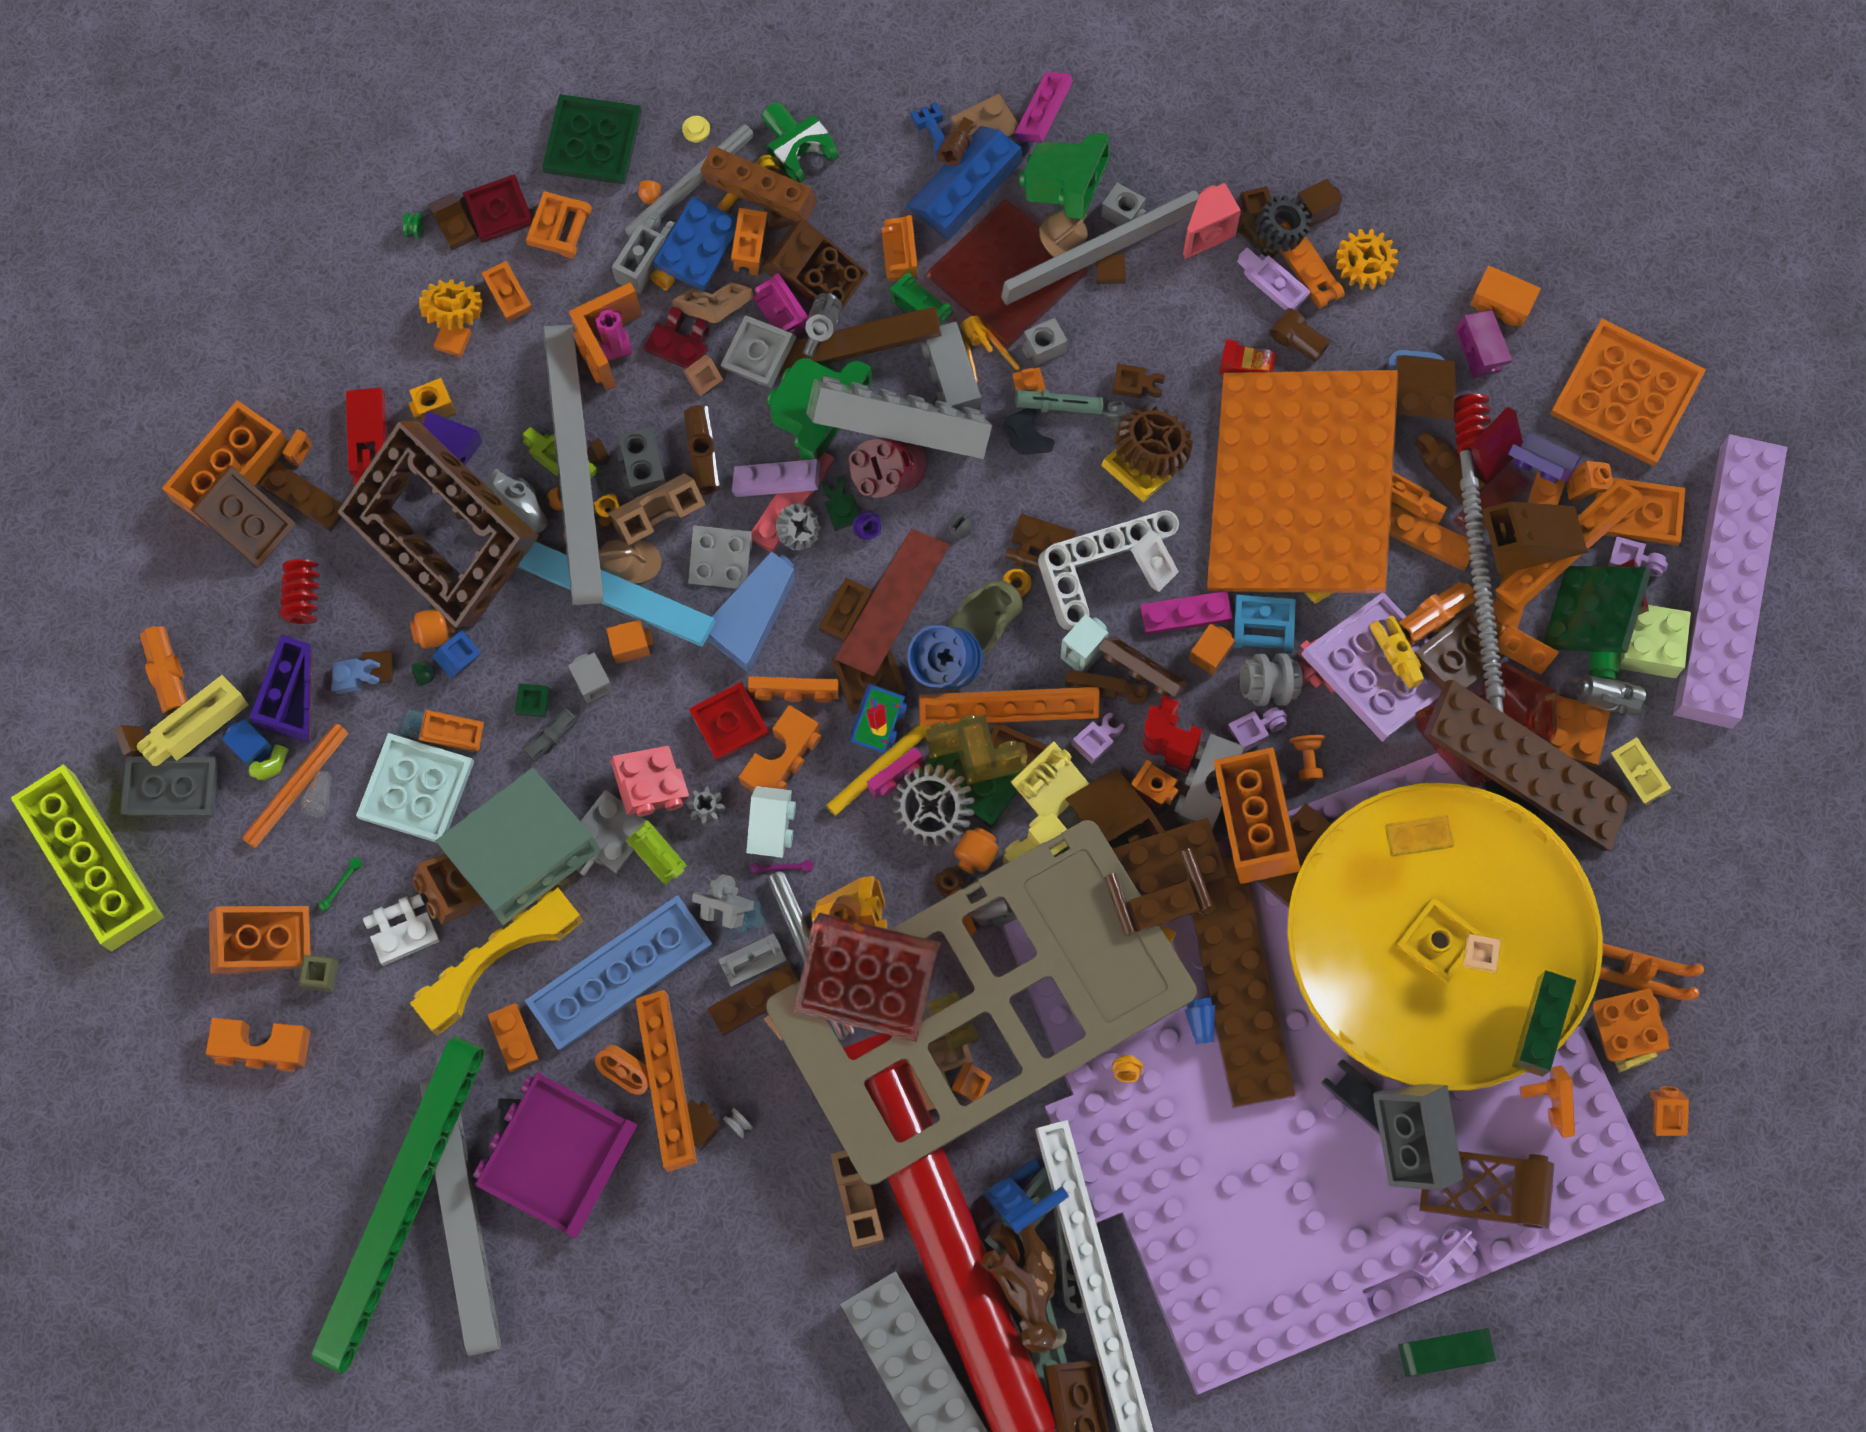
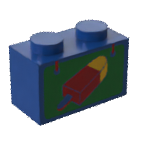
[848,683,907,753]

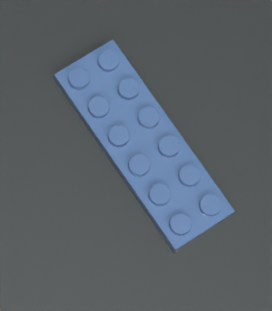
[525,895,713,1052]

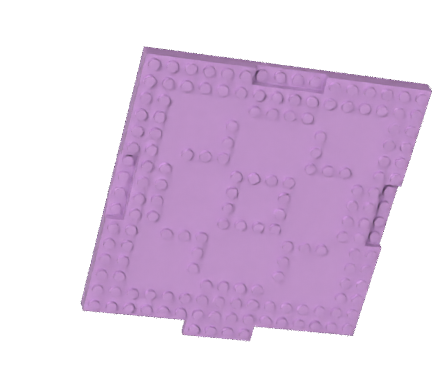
[1003,750,1665,1395]

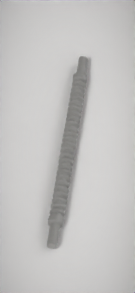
[1460,450,1505,713]

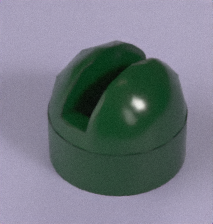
[411,661,435,687]

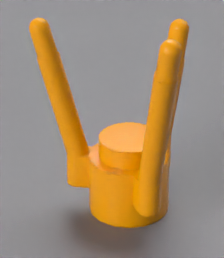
[960,316,1021,382]

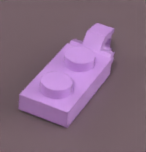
[1237,248,1310,311]

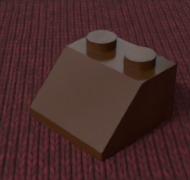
[1395,356,1456,419]

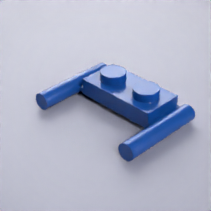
[982,1158,1069,1234]

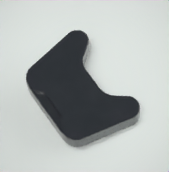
[1003,408,1055,455]

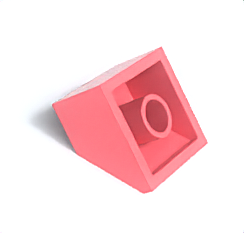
[1183,183,1241,259]

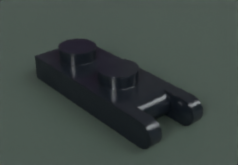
[1321,1059,1380,1135]

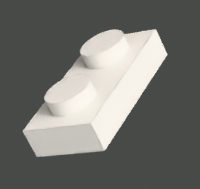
[1131,529,1179,592]

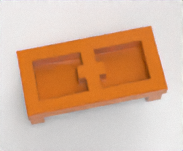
[731,208,767,276]
[881,215,918,281]

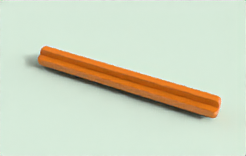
[242,723,348,848]

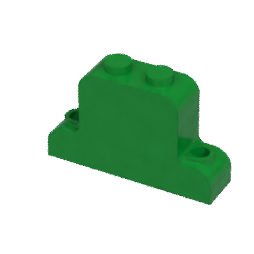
[1019,133,1110,219]
[767,358,872,461]

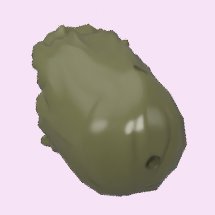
[948,580,1023,656]

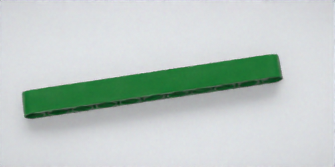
[312,1036,485,1374]

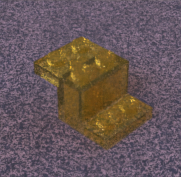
[926,714,1027,785]

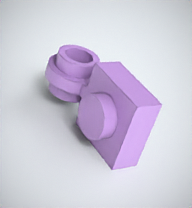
[1608,537,1668,577]
[1228,707,1287,753]

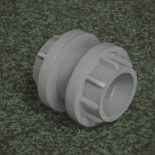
[1240,653,1303,706]

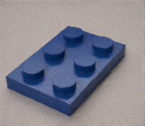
[653,196,737,292]

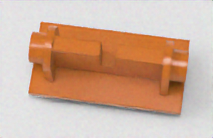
[1495,624,1559,675]

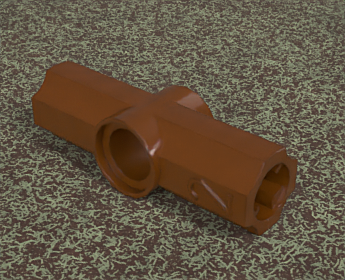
[684,405,720,495]

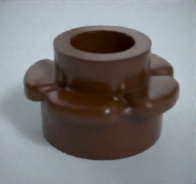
[587,438,610,465]
[934,868,965,897]

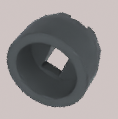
[949,513,972,538]

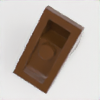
[428,192,477,250]

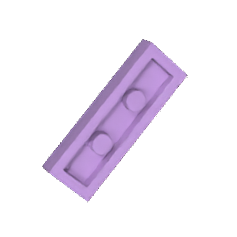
[732,459,821,497]

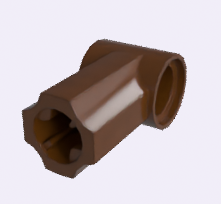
[1269,308,1330,362]

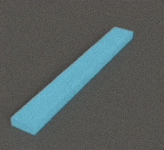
[517,542,716,647]

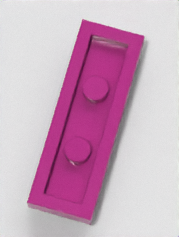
[1015,72,1073,143]
[1140,591,1233,635]

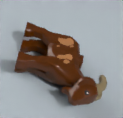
[981,1222,1067,1354]

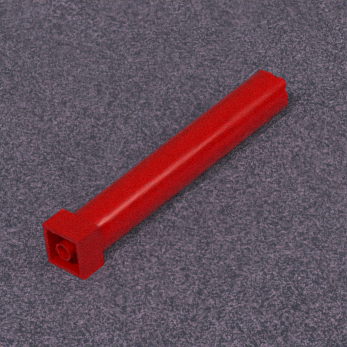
[843,1029,1056,1432]

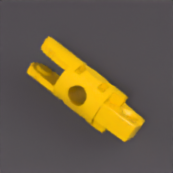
[1369,615,1424,689]

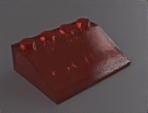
[794,913,941,1042]

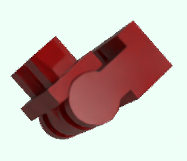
[1142,695,1203,773]

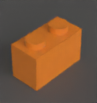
[1470,265,1541,328]

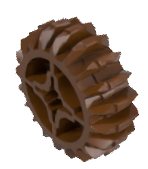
[1114,405,1193,480]

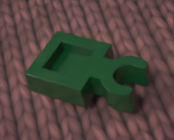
[822,477,860,531]

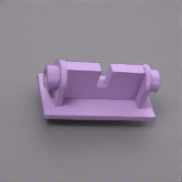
[1412,1225,1478,1289]

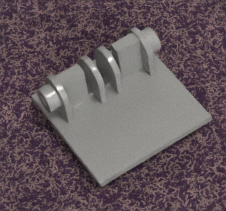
[688,525,753,589]

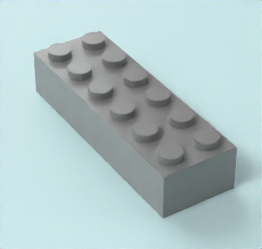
[806,376,992,459]
[840,1271,987,1432]

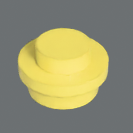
[682,116,710,143]

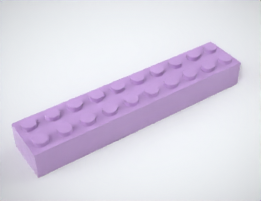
[1673,434,1787,729]

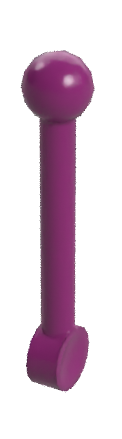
[750,860,813,874]

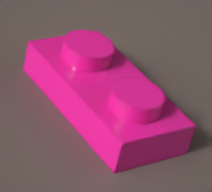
[867,747,924,799]

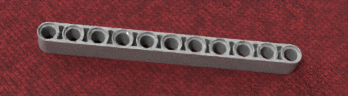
[543,325,603,605]

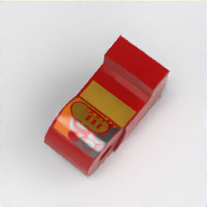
[1219,339,1276,374]

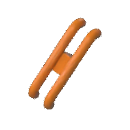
[1599,943,1704,1001]

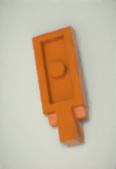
[1391,472,1448,524]

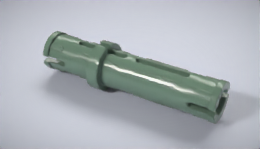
[1015,389,1103,415]

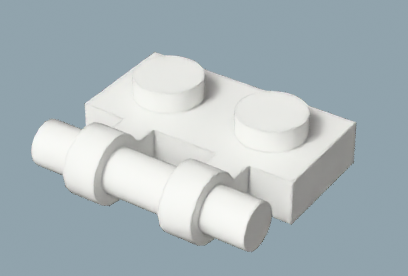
[363,894,440,966]

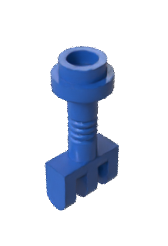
[910,102,945,157]

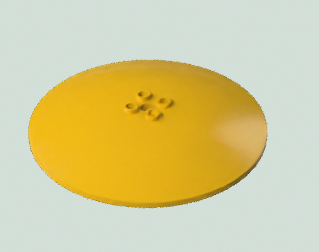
[1287,783,1603,1092]

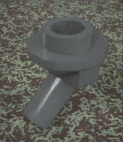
[1102,401,1131,433]

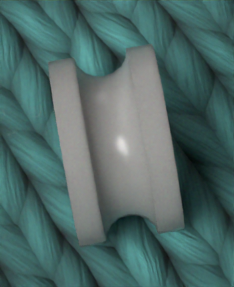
[723,1108,753,1139]

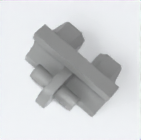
[692,874,754,928]

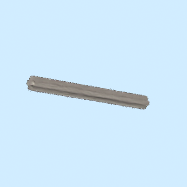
[625,124,754,237]
[768,871,854,1040]

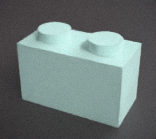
[1060,614,1109,673]
[746,786,796,858]

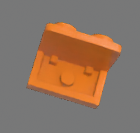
[1591,988,1670,1062]

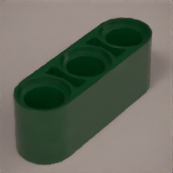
[1398,1328,1496,1377]

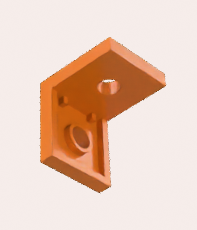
[568,282,642,391]

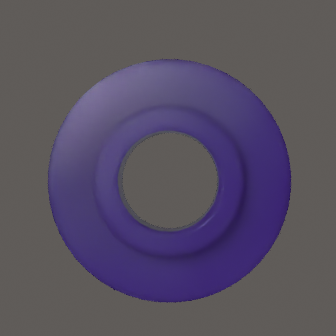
[853,511,881,539]

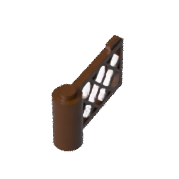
[1419,1151,1554,1229]

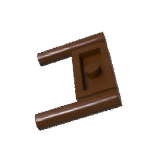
[1104,848,1213,936]

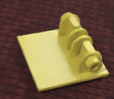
[1011,741,1089,817]

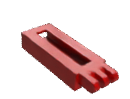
[346,387,387,487]

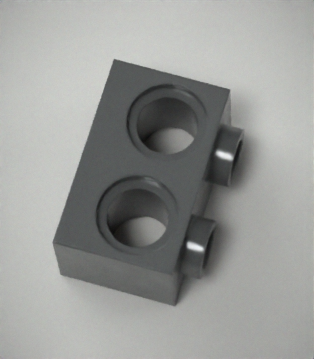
[615,427,666,497]

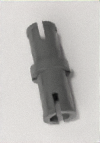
[522,707,578,762]

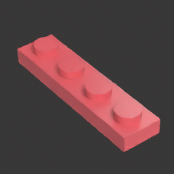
[751,452,835,553]

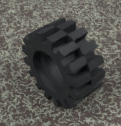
[1255,195,1311,252]

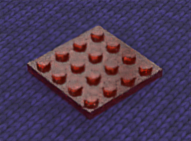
[927,198,1087,348]

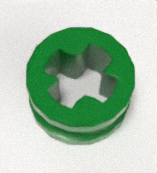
[403,212,423,238]

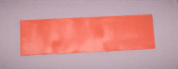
[835,528,950,676]

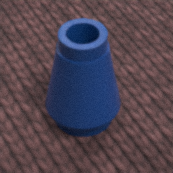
[1184,998,1215,1044]

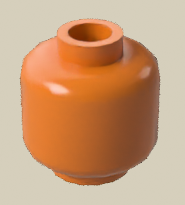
[410,608,455,649]
[954,827,999,874]

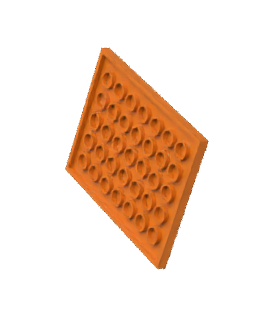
[1207,370,1398,593]

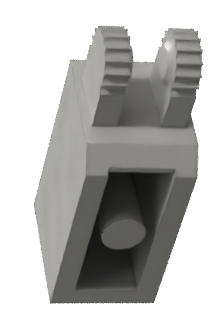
[612,213,676,294]

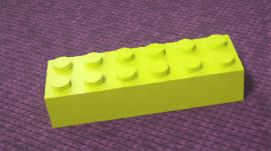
[11,764,164,952]

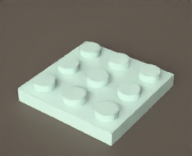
[356,733,474,842]

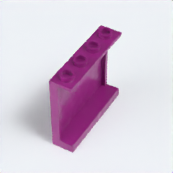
[473,1071,637,1239]

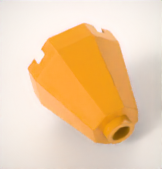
[811,876,887,941]

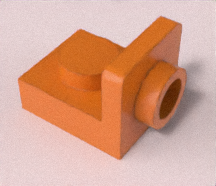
[1566,461,1613,502]
[1650,1086,1689,1136]

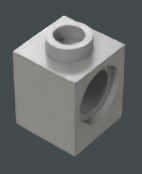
[1101,182,1147,226]
[1021,318,1068,366]
[568,652,614,704]

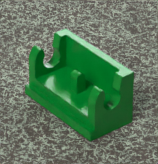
[890,272,953,326]

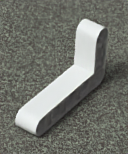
[1038,510,1179,630]

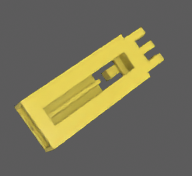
[136,675,249,766]

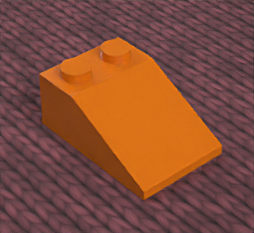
[209,906,311,974]

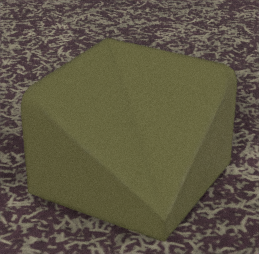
[298,955,339,992]

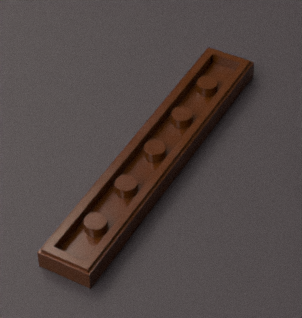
[778,306,942,376]

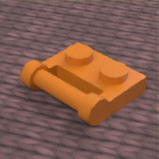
[526,191,593,259]

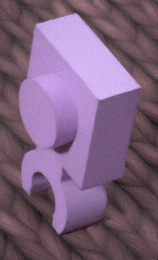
[1071,713,1125,764]

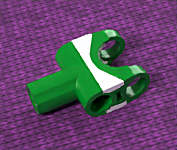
[761,102,839,183]

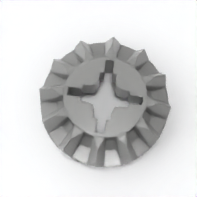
[776,503,822,550]

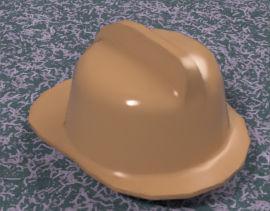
[1039,210,1088,257]
[598,540,662,584]

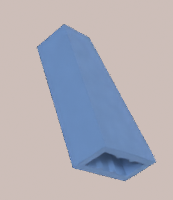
[707,551,796,673]

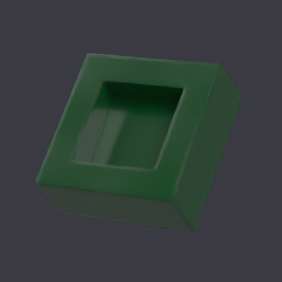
[515,683,550,718]

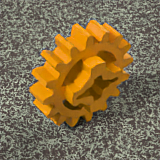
[1335,229,1398,290]
[419,279,482,330]

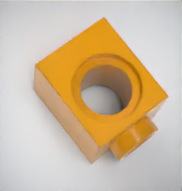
[408,378,456,423]

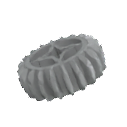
[893,764,974,846]

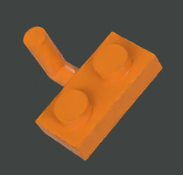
[1519,1065,1575,1138]

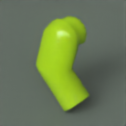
[249,744,289,781]

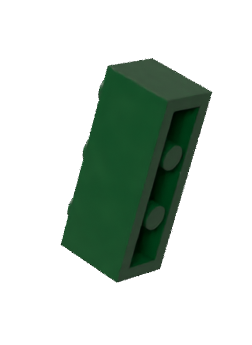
[1512,970,1576,1077]

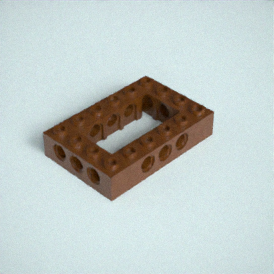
[338,421,539,628]

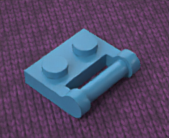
[1233,595,1296,653]

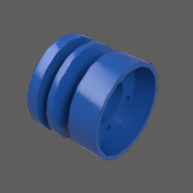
[907,625,983,689]

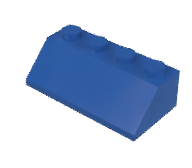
[906,126,1022,241]

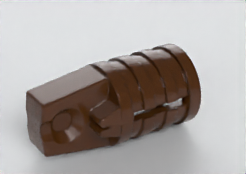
[937,117,973,166]

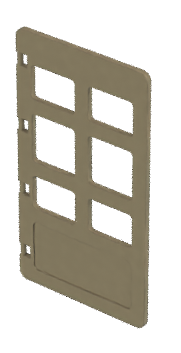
[766,820,1197,1185]

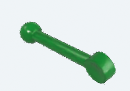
[318,857,362,911]

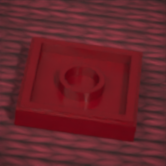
[462,174,533,243]
[1470,407,1523,486]

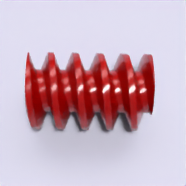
[1453,394,1491,458]
[279,559,320,624]

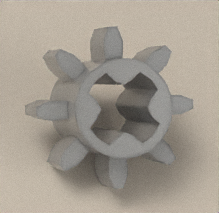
[687,787,725,827]

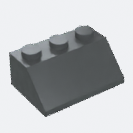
[1373,1084,1463,1190]

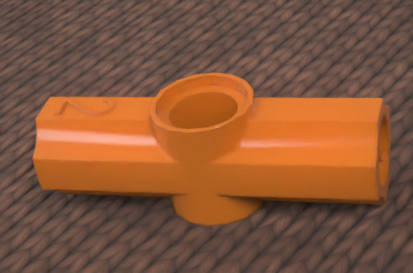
[1398,581,1476,646]
[139,626,187,716]

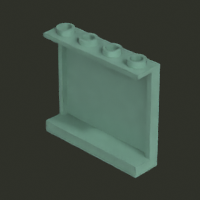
[435,768,601,925]

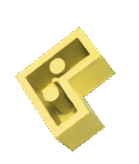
[1003,812,1069,864]

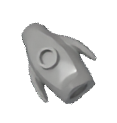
[484,469,548,534]

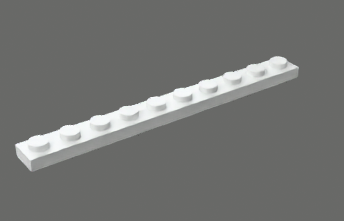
[1035,1120,1154,1432]

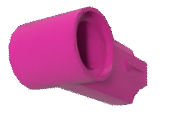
[595,309,633,361]

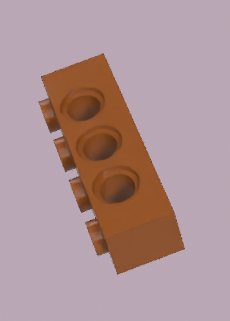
[700,146,818,222]

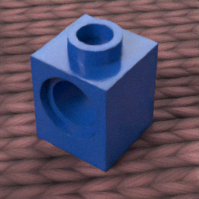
[432,630,481,680]
[222,718,273,766]

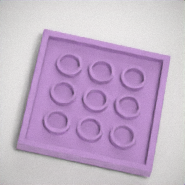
[1301,593,1442,742]

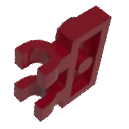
[644,307,710,369]

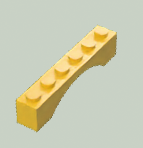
[410,888,584,1036]

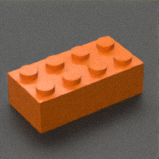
[162,400,288,530]
[1213,747,1301,884]

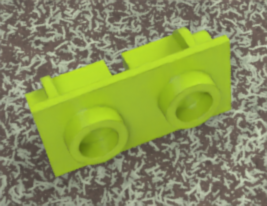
[625,820,687,885]

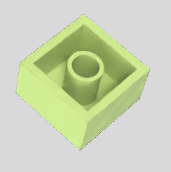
[1620,605,1691,678]

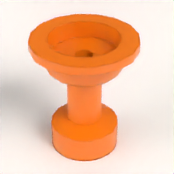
[1289,735,1325,781]

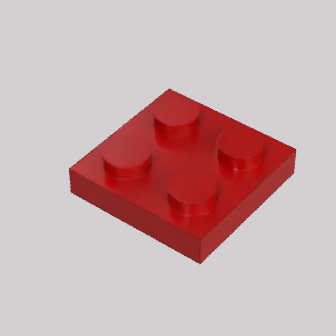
[689,681,770,762]

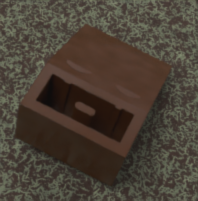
[761,218,868,311]
[1482,501,1588,575]
[1065,768,1165,849]

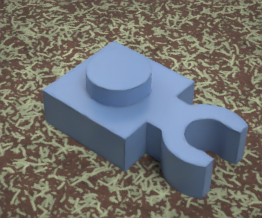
[331,658,380,694]

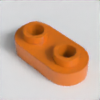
[595,1045,650,1095]

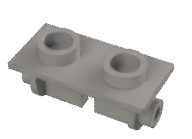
[718,933,787,987]

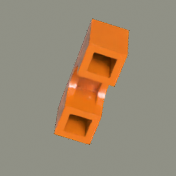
[738,705,821,793]
[206,1018,311,1072]

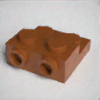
[413,853,485,925]

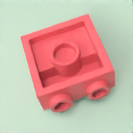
[610,745,689,817]

